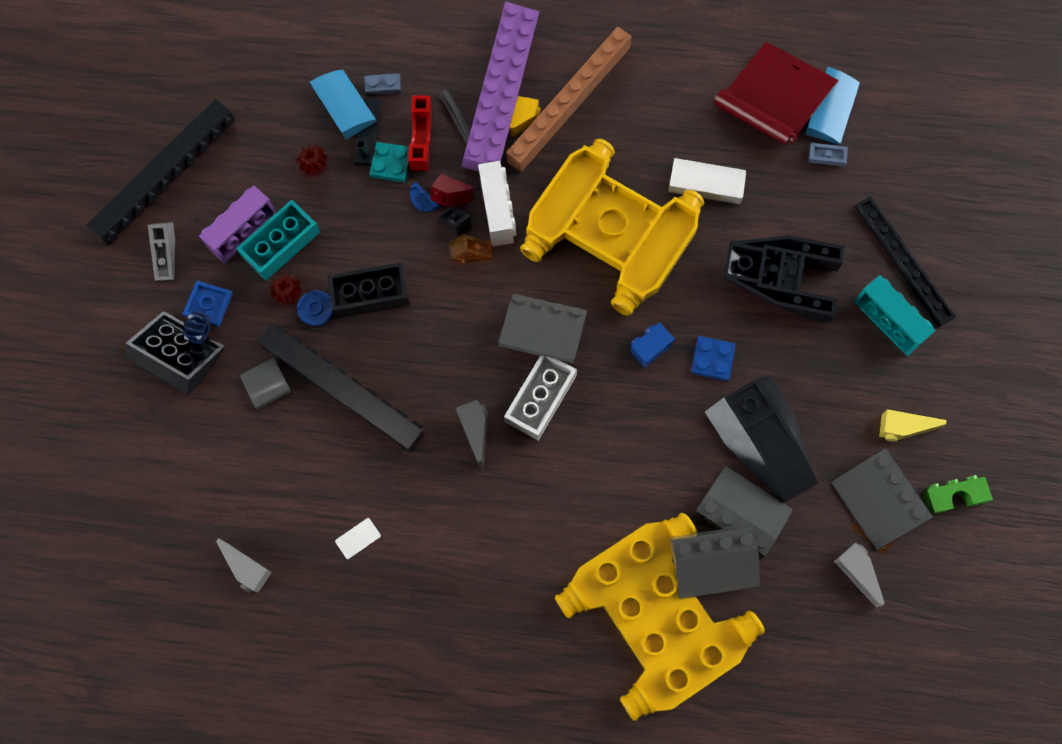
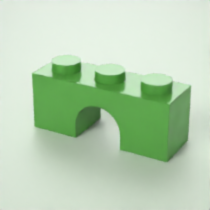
[921,475,993,515]

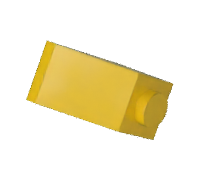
[510,96,541,137]

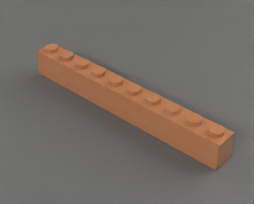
[506,26,632,172]

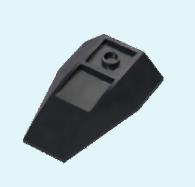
[704,375,818,503]

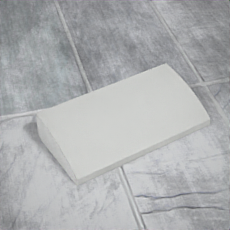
[668,158,746,204]

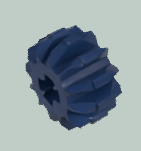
[183,311,211,344]

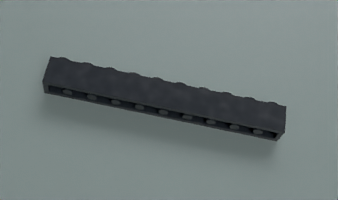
[86,99,235,245]
[257,324,424,453]

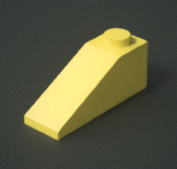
[879,410,946,442]

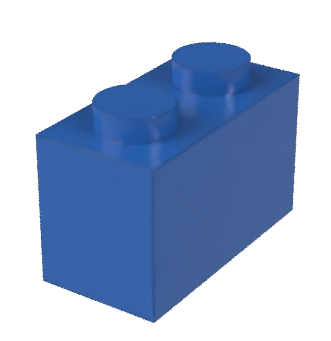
[630,322,675,368]

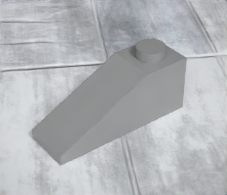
[148,222,175,281]
[216,538,272,593]
[834,543,885,608]

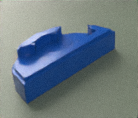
[410,181,441,212]

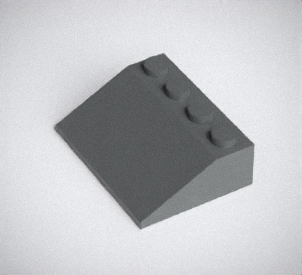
[498,294,587,363]
[831,449,933,550]
[694,466,793,559]
[669,525,760,599]

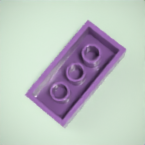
[199,185,277,264]

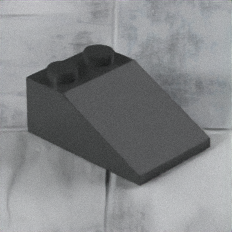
[456,399,489,470]

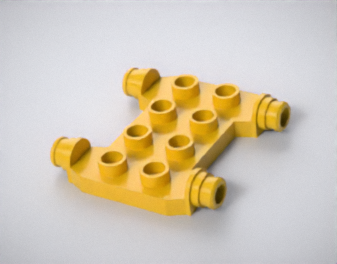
[520,139,704,316]
[555,513,765,721]

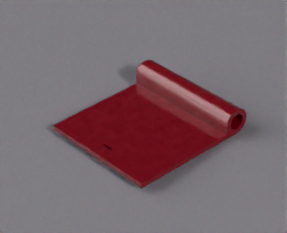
[714,41,838,146]

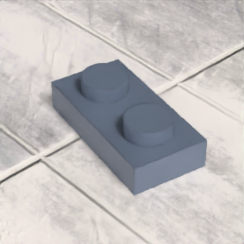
[365,73,401,95]
[808,143,848,167]

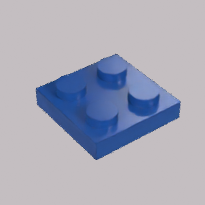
[183,281,233,327]
[691,336,736,381]

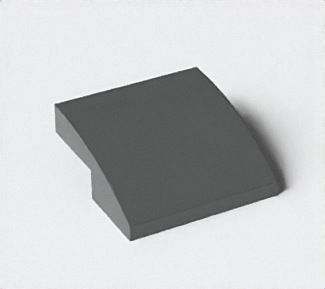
[240,358,291,410]

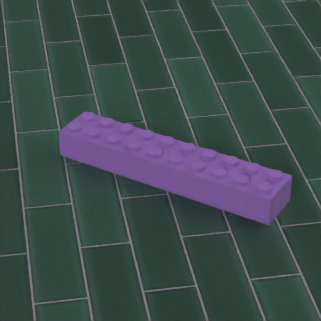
[461,1,539,172]

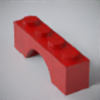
[408,96,432,171]

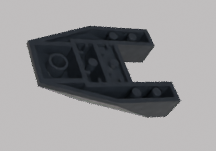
[723,235,845,324]

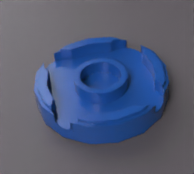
[297,290,334,327]

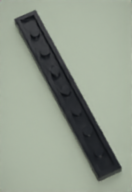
[854,196,957,327]

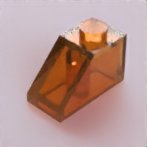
[449,234,493,263]

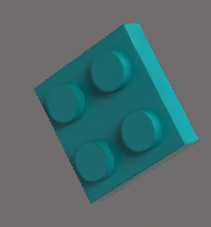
[369,142,409,183]

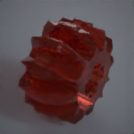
[296,144,328,175]
[269,273,302,306]

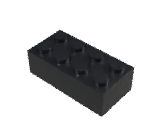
[327,262,410,318]

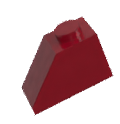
[430,174,474,207]

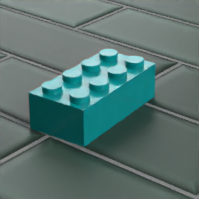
[236,199,320,281]
[854,275,936,357]

